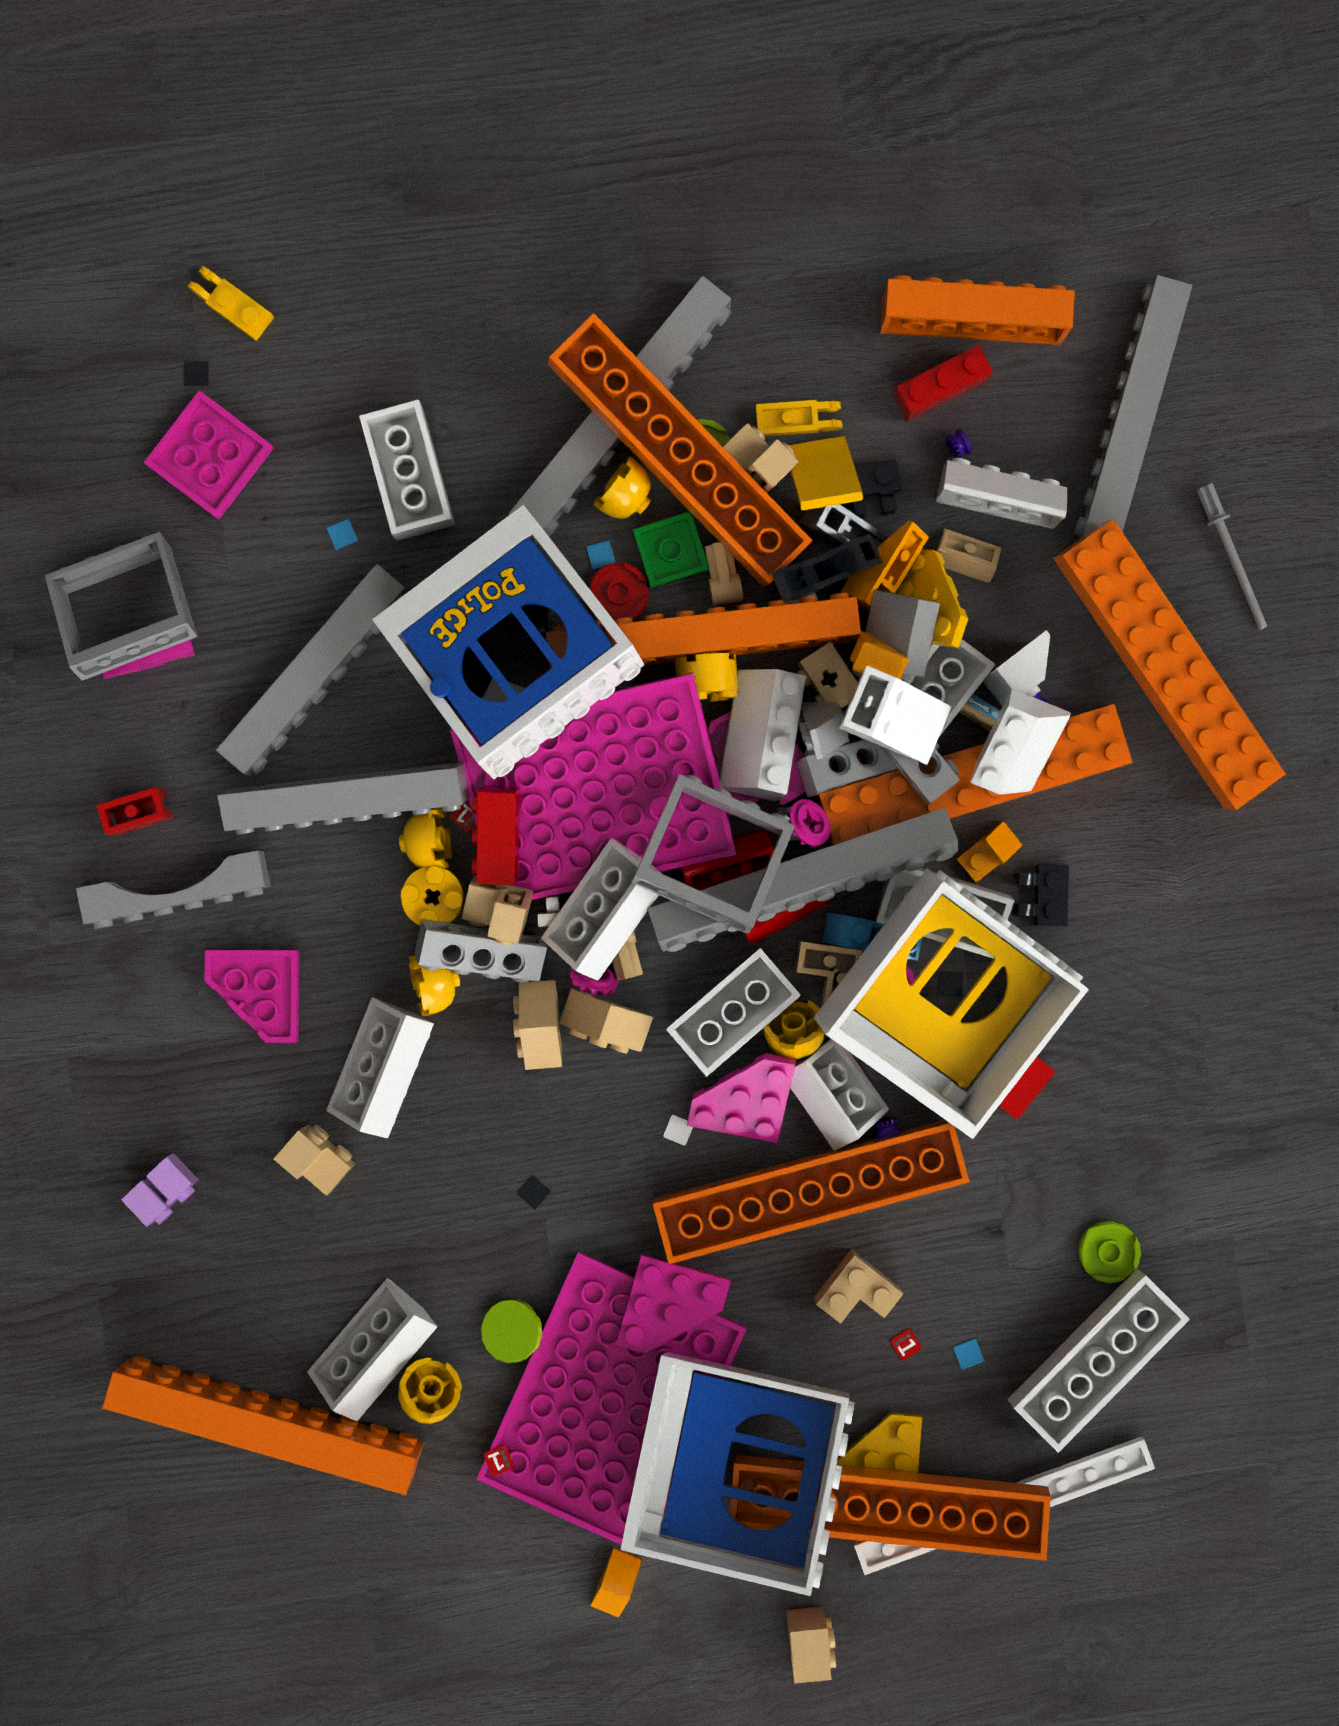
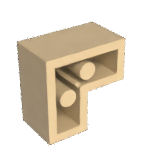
[722,423,798,492]
[462,875,534,945]
[794,941,863,1010]
[513,980,562,1070]
[559,989,653,1054]
[274,1124,355,1196]
[814,1249,903,1324]
[786,1606,836,1684]

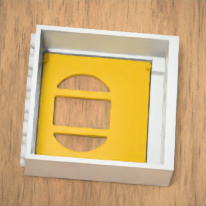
[814,868,1089,1139]

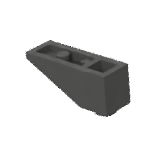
[798,504,889,548]

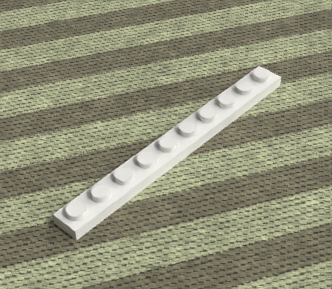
[853,1436,1155,1575]

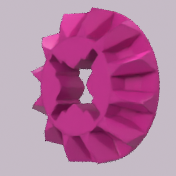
[787,799,831,848]
[569,968,618,997]

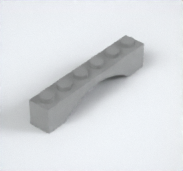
[76,850,271,929]

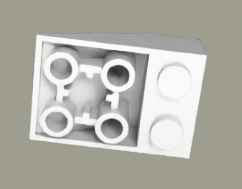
[839,666,952,765]

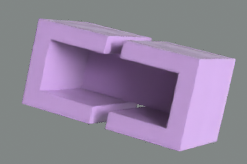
[121,1153,199,1227]

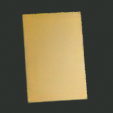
[788,436,863,510]

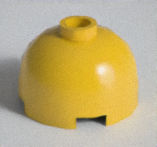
[593,456,651,519]
[399,808,453,868]
[409,955,460,1017]
[763,1000,825,1060]
[398,1357,462,1424]

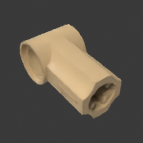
[705,542,743,606]
[612,931,643,981]

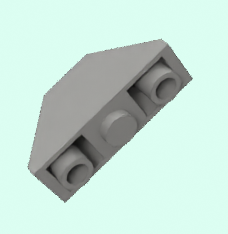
[798,701,849,760]

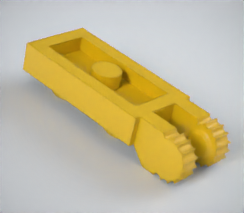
[187,266,274,341]
[755,400,842,437]

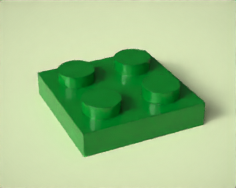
[633,511,709,589]

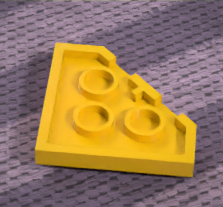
[897,549,968,648]
[836,1412,922,1473]

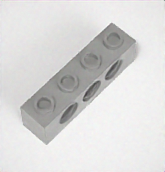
[796,737,920,798]
[879,743,960,805]
[414,919,547,983]

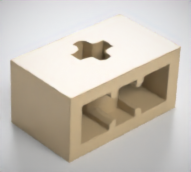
[797,642,858,709]

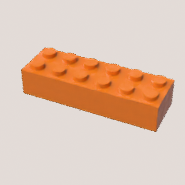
[879,275,1075,345]

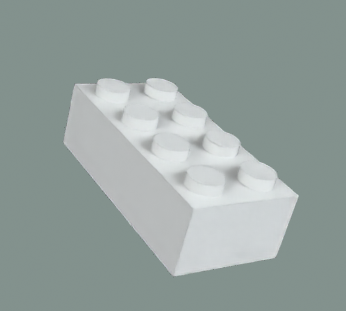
[359,400,455,541]

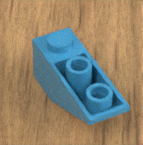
[822,913,922,961]

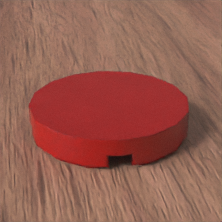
[589,562,649,620]

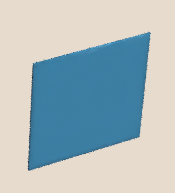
[327,519,358,550]
[586,540,616,570]
[953,1338,985,1370]

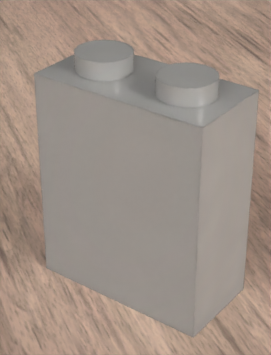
[866,590,940,681]

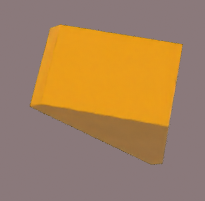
[590,1547,642,1618]

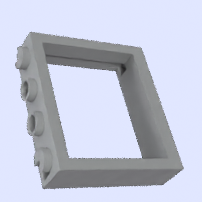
[45,532,198,681]
[631,774,795,934]

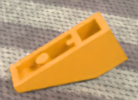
[841,520,929,611]

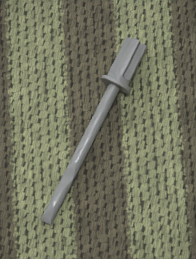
[1196,483,1267,630]

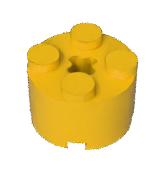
[674,653,739,702]
[401,866,466,925]

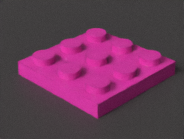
[144,390,274,520]

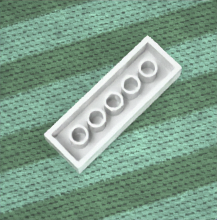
[1008,1269,1190,1453]

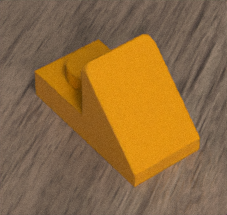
[849,631,909,679]
[955,821,1022,883]

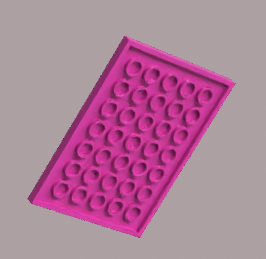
[450,672,737,900]
[476,1251,747,1545]

